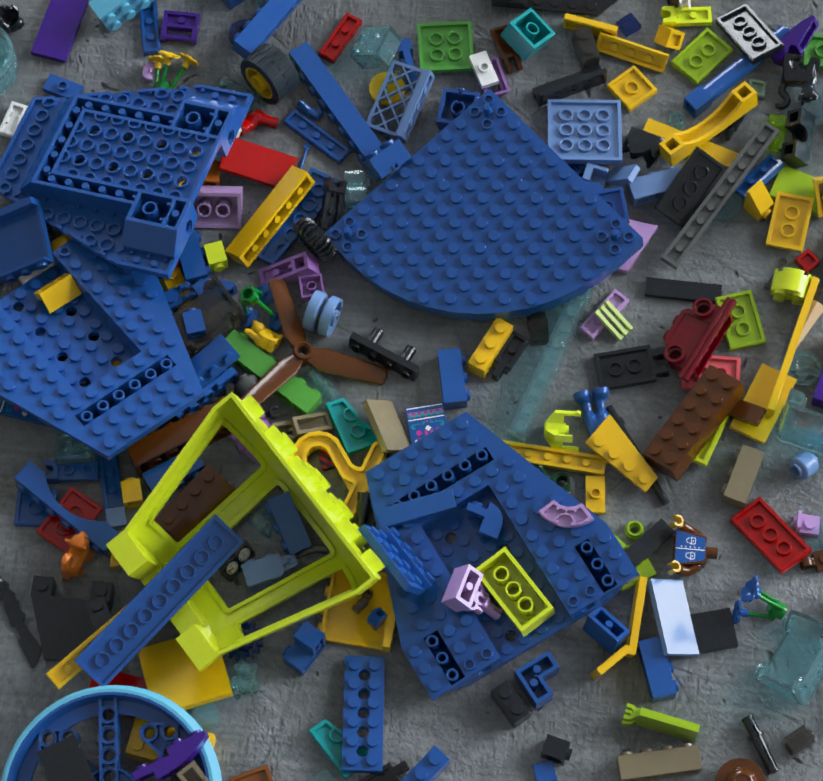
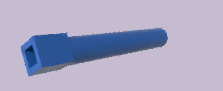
[683,25,790,118]

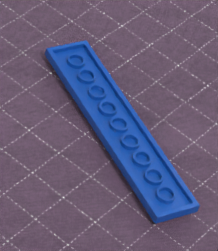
[74,514,244,686]

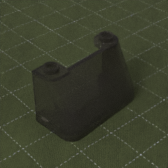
[173,276,247,359]

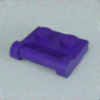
[160,10,201,45]

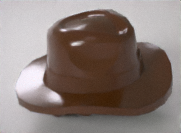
[715,758,766,781]

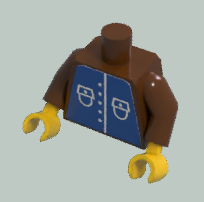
[667,515,718,577]

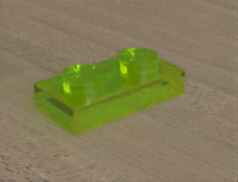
[767,114,787,152]

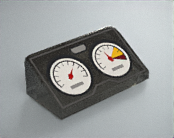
[219,540,256,582]

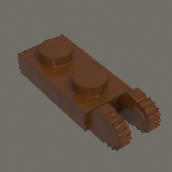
[490,25,523,74]

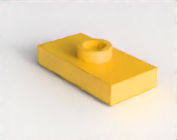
[585,476,605,515]

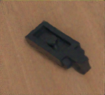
[491,331,530,382]

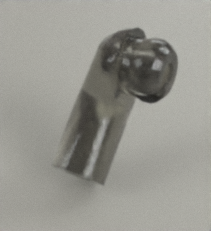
[352,589,374,615]

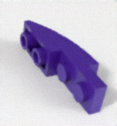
[131,729,209,781]

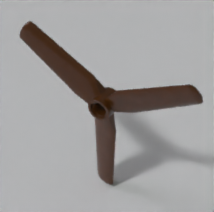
[240,279,388,405]

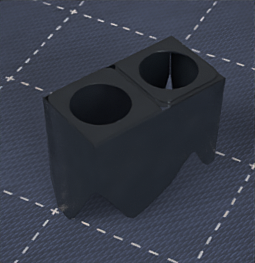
[622,126,665,169]

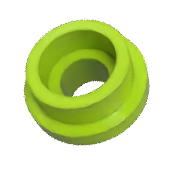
[624,521,644,540]

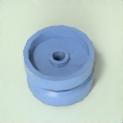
[302,290,343,338]

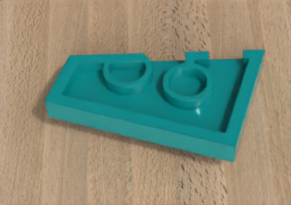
[325,397,378,456]
[308,719,368,780]

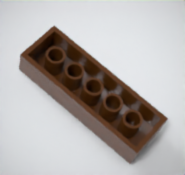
[642,365,745,482]
[126,396,231,479]

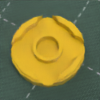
[369,72,405,107]

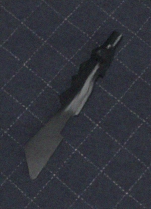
[0,575,42,668]

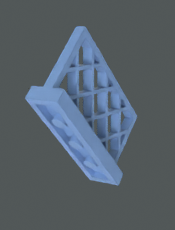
[366,59,435,143]

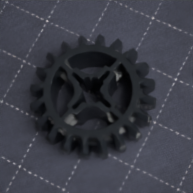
[293,216,337,263]

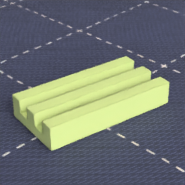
[593,300,633,341]

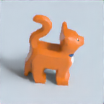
[61,531,94,583]

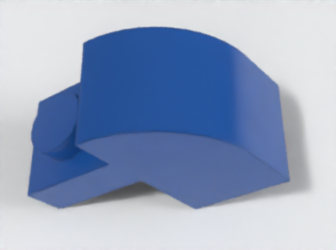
[464,501,503,540]

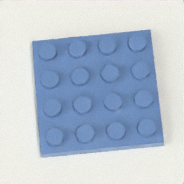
[547,99,622,164]

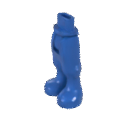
[573,387,609,455]

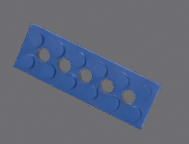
[341,656,385,774]

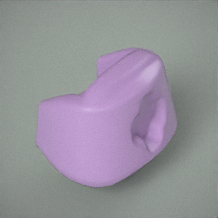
[141,62,155,82]

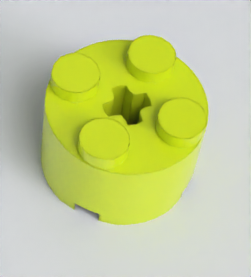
[770,267,812,305]

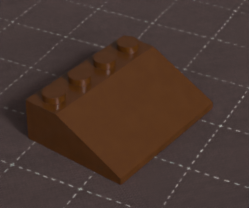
[155,464,236,542]

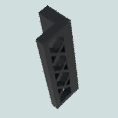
[532,65,607,107]

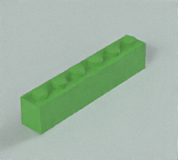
[226,330,322,415]

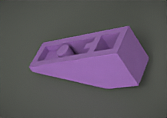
[258,251,320,285]

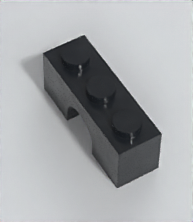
[780,107,816,169]

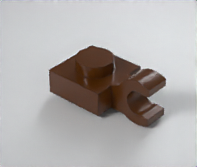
[800,550,823,573]

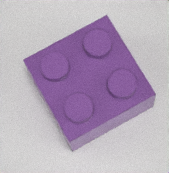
[298,273,325,303]

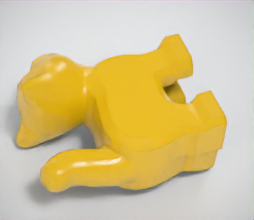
[244,320,284,354]

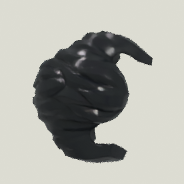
[0,4,25,34]

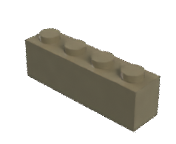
[616,743,702,781]

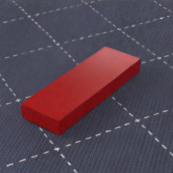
[318,13,362,64]

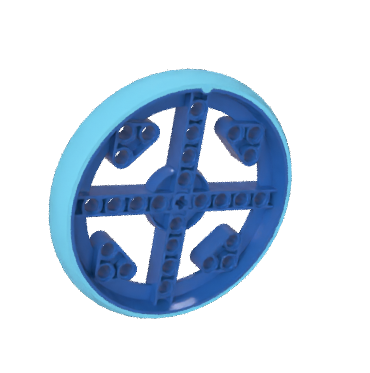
[1,685,222,781]

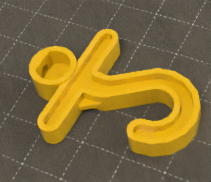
[293,431,387,521]

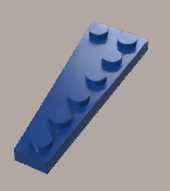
[257,167,339,265]

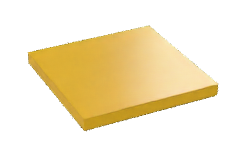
[138,638,234,710]

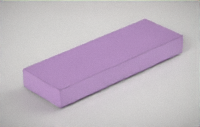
[578,289,629,341]

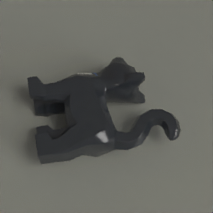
[775,53,821,110]

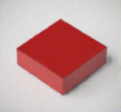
[794,248,821,275]

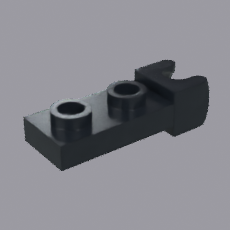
[318,177,347,230]

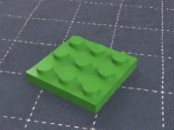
[417,21,474,74]

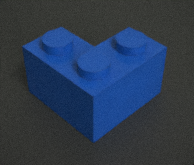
[282,620,326,676]
[514,650,559,710]

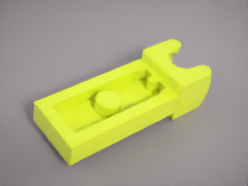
[661,6,712,28]

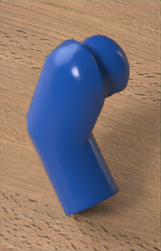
[297,100,324,120]

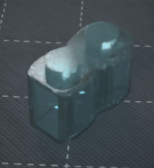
[344,169,371,210]

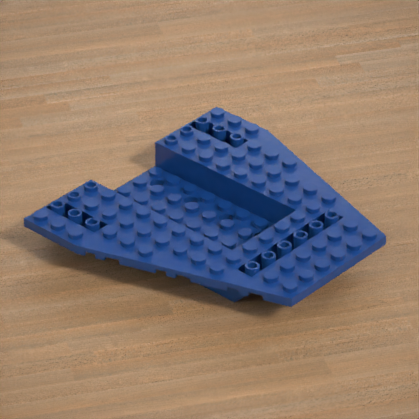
[0,84,254,279]
[0,240,204,460]
[365,412,640,701]

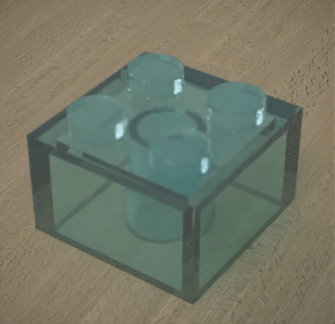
[350,25,403,69]

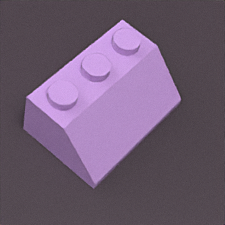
[193,185,243,229]

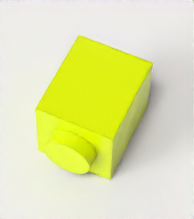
[204,240,229,272]

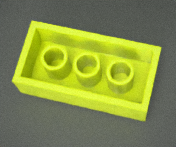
[476,547,555,637]

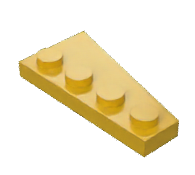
[585,414,658,493]

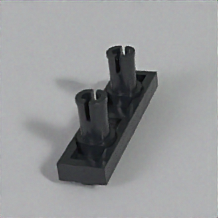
[348,327,419,382]

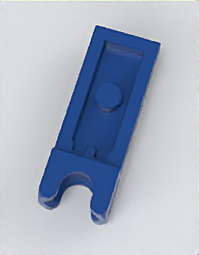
[396,38,418,91]
[44,460,99,484]

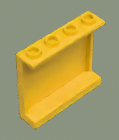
[317,570,396,653]

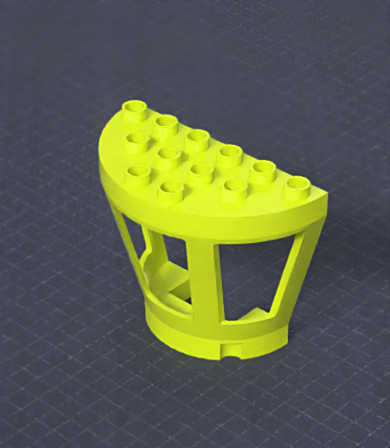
[106,392,385,671]

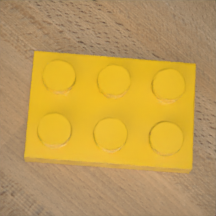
[765,191,814,253]

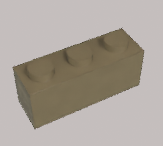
[720,444,765,509]

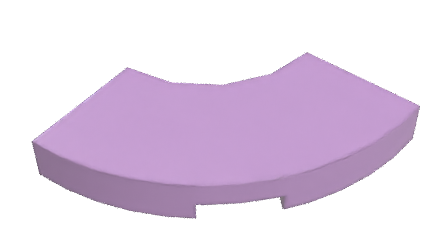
[538,500,594,528]

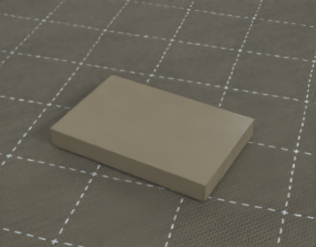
[362,399,410,454]

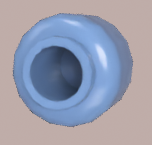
[789,451,819,480]

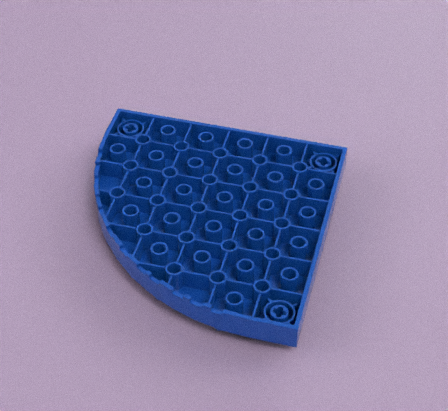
[325,89,644,322]

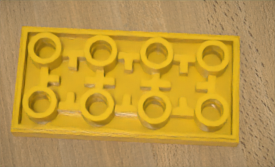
[729,363,797,445]

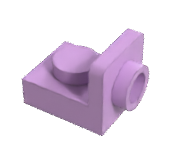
[792,510,820,537]

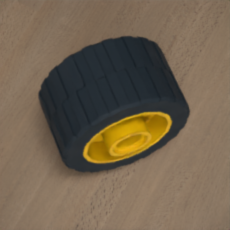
[240,43,300,105]

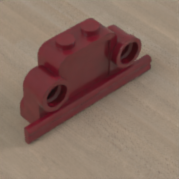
[663,297,737,382]

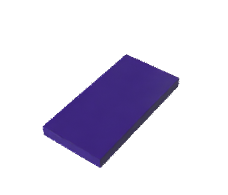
[31,0,89,63]

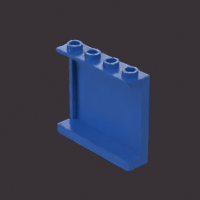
[0,196,54,287]

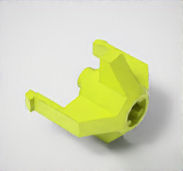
[544,410,581,452]

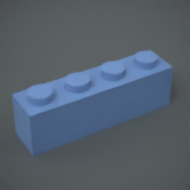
[626,164,684,207]

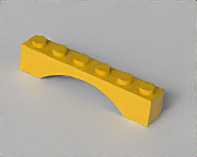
[659,81,758,166]

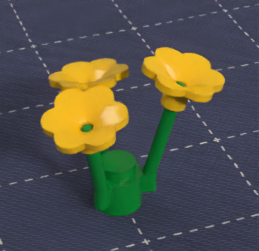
[147,50,199,89]

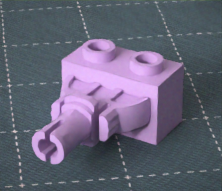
[441,564,502,620]

